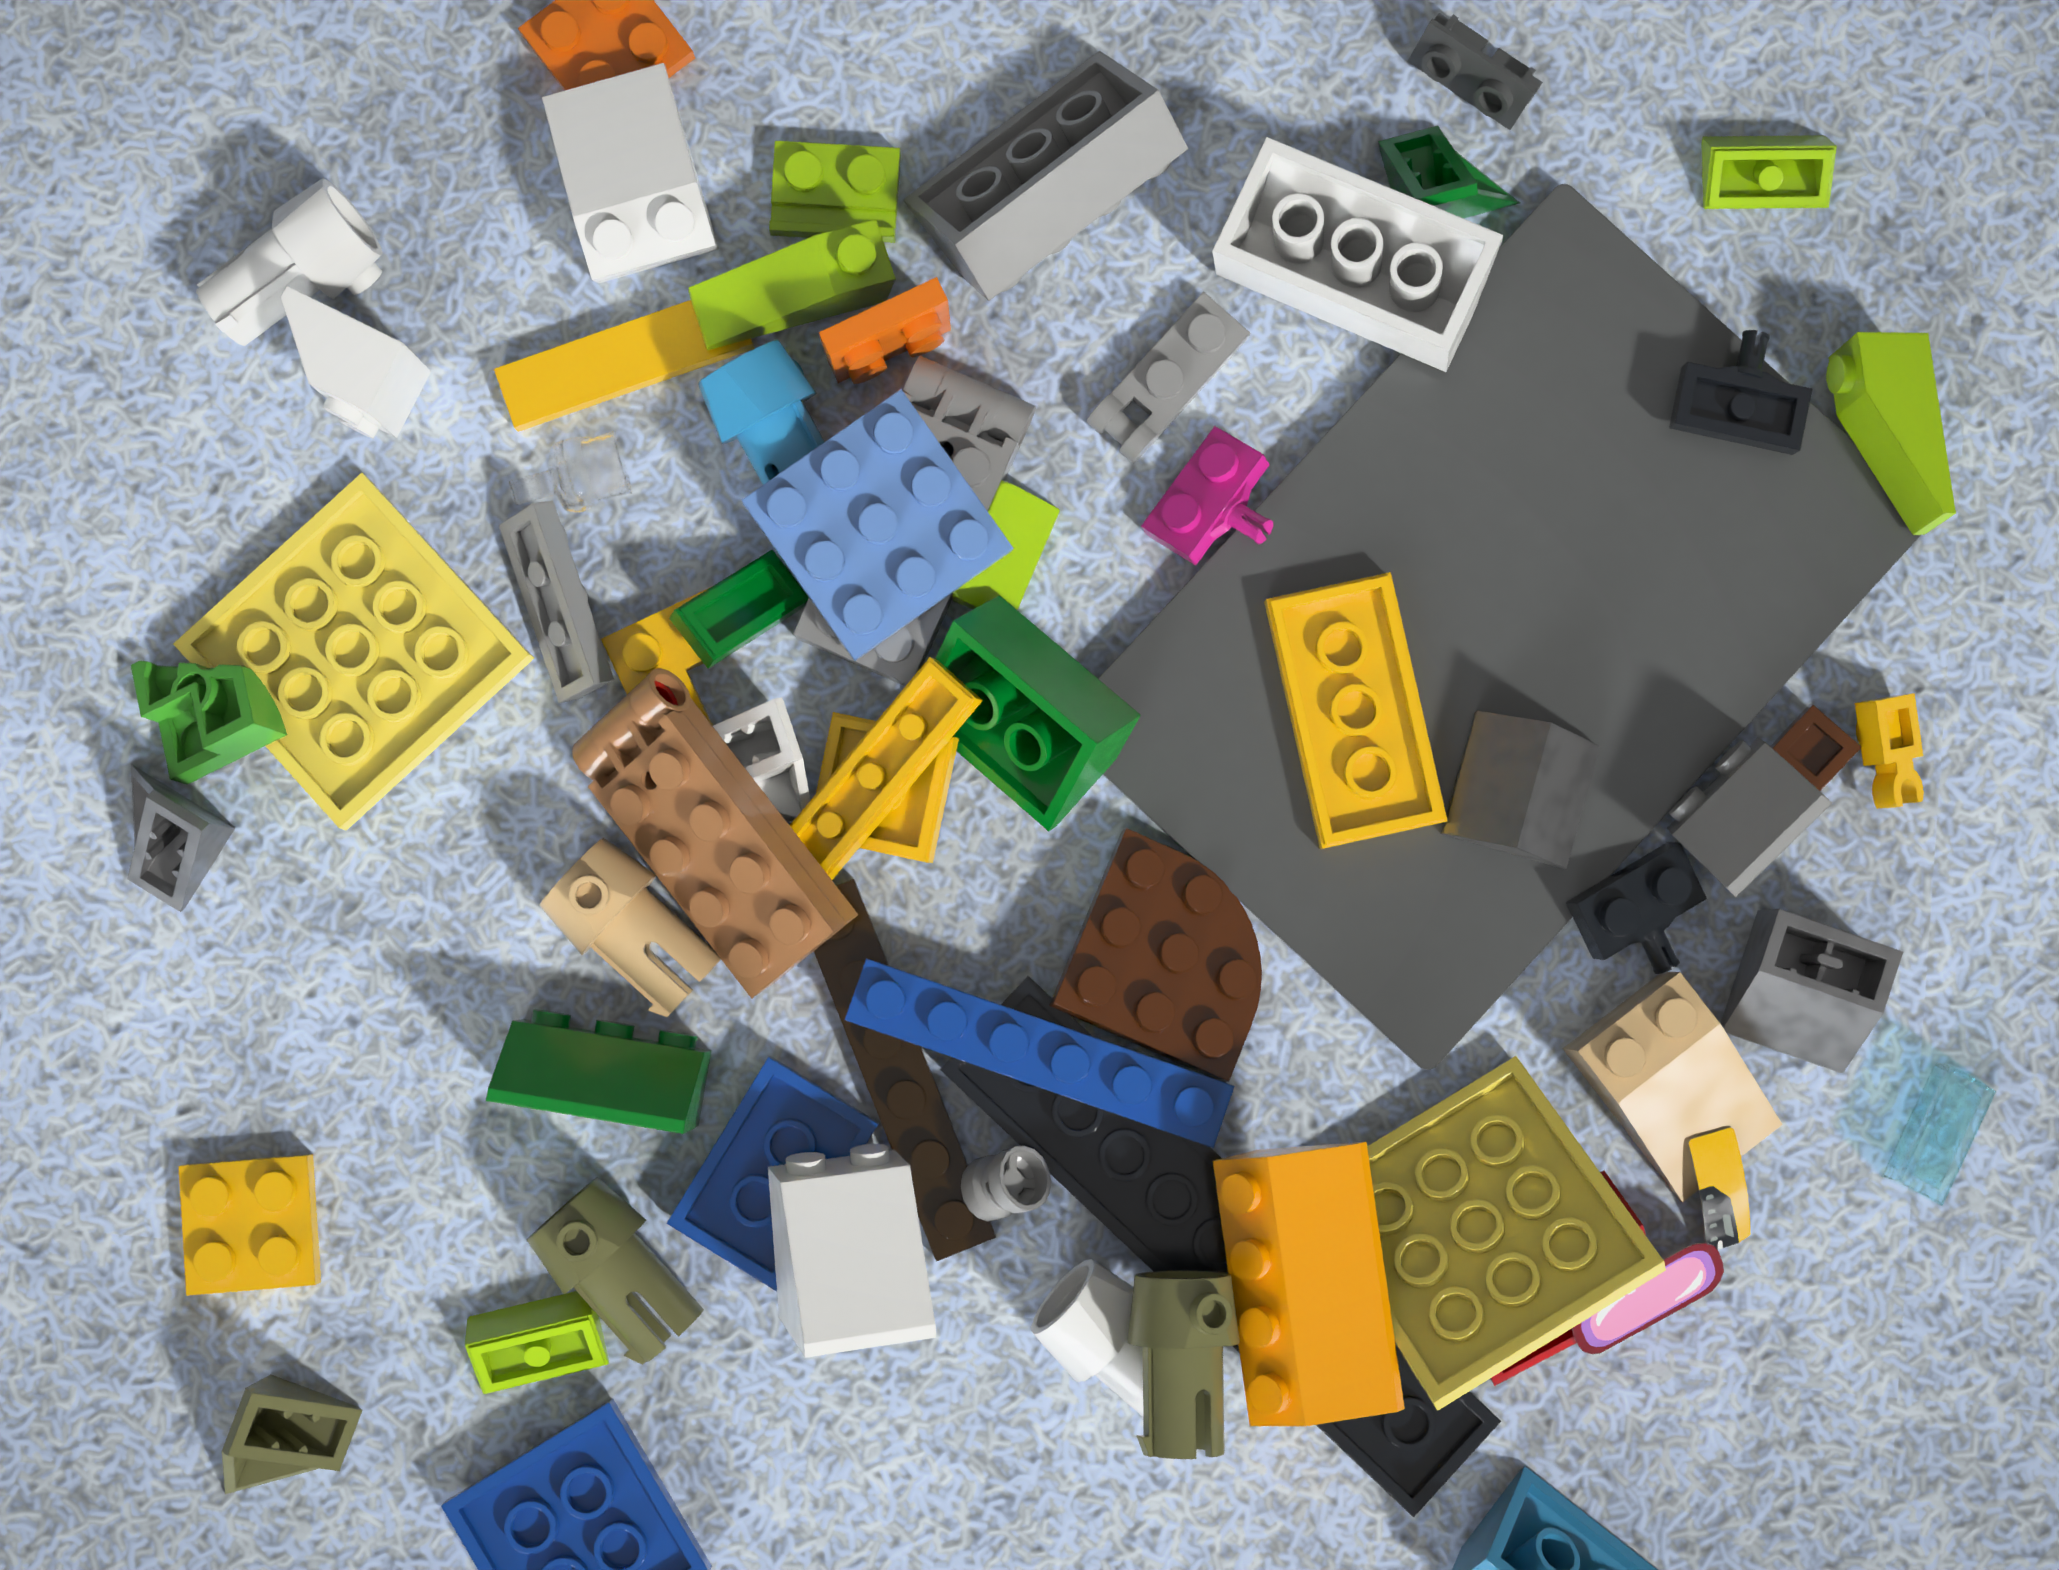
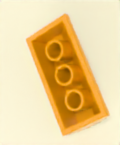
[1213,1142,1405,1426]

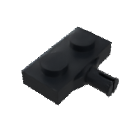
[1669,330,1813,455]
[1566,842,1707,974]

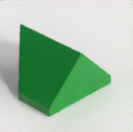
[1378,125,1520,218]

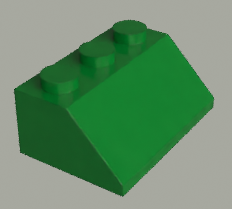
[935,595,1141,832]
[486,1009,712,1134]

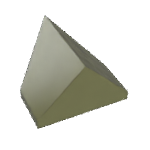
[222,1374,362,1494]

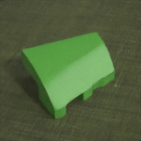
[131,661,287,785]

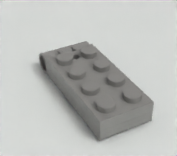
[793,356,1036,686]

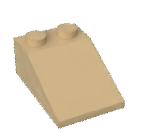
[1563,972,1783,1202]

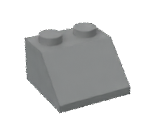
[1667,738,1832,897]

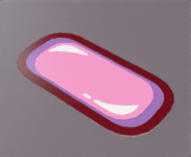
[1572,1243,1724,1354]

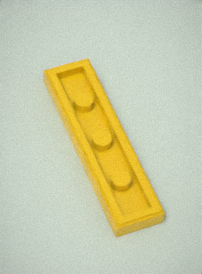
[494,300,755,432]
[789,657,983,880]

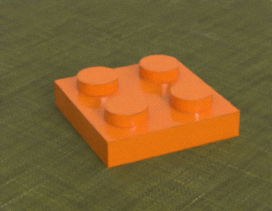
[518,0,695,91]
[819,277,951,384]

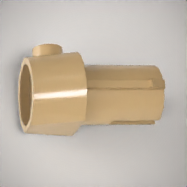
[540,837,721,1017]

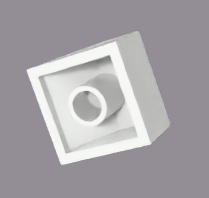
[281,286,431,439]

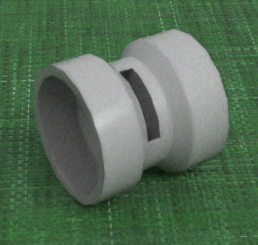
[961,1146,1051,1221]

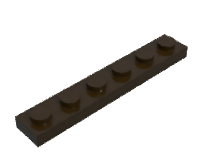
[814,879,996,1262]

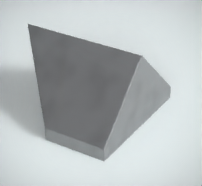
[127,764,235,912]

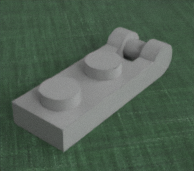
[1086,291,1250,464]

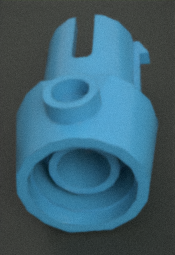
[698,340,825,485]

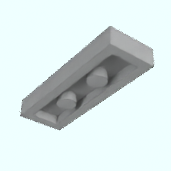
[499,500,614,703]

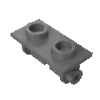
[1407,13,1543,130]

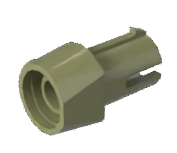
[526,1177,704,1365]
[1127,1270,1240,1459]

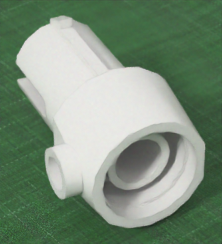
[196,178,383,346]
[1031,1259,1143,1416]

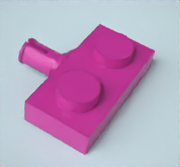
[1141,426,1273,566]

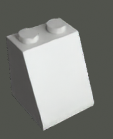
[768,1144,936,1358]

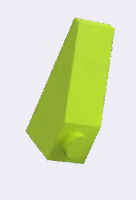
[688,219,896,350]
[1826,332,1956,535]

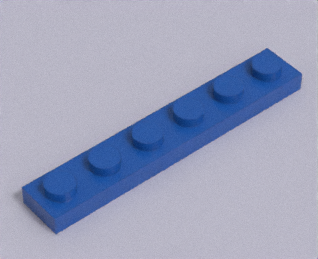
[845,958,1235,1148]

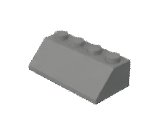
[903,51,1188,301]

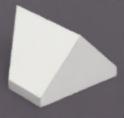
[713,697,810,823]

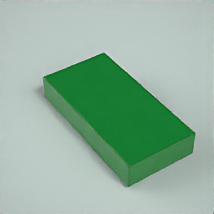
[669,549,809,669]

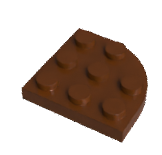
[1049,828,1262,1082]

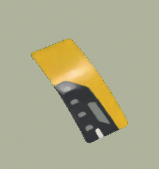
[1688,1128,1750,1250]

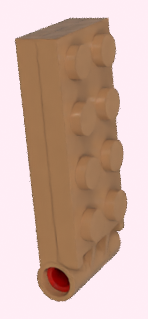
[572,668,858,999]

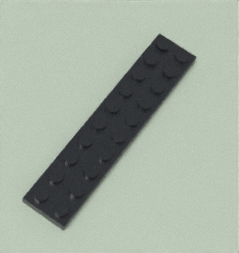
[940,976,1501,1518]

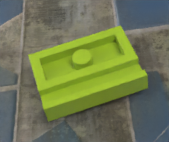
[769,141,901,243]

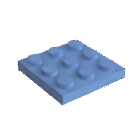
[741,389,1014,662]

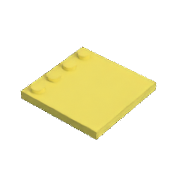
[173,473,534,831]
[1367,1056,1666,1411]

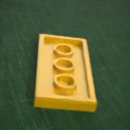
[1264,572,1447,849]

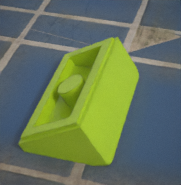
[1701,135,1837,209]
[952,480,1060,610]
[465,1291,609,1394]

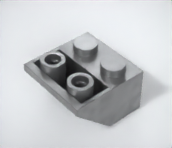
[1720,909,1903,1073]

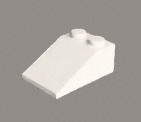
[542,63,719,283]

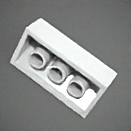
[1212,137,1503,372]

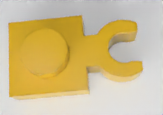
[1854,693,1924,809]

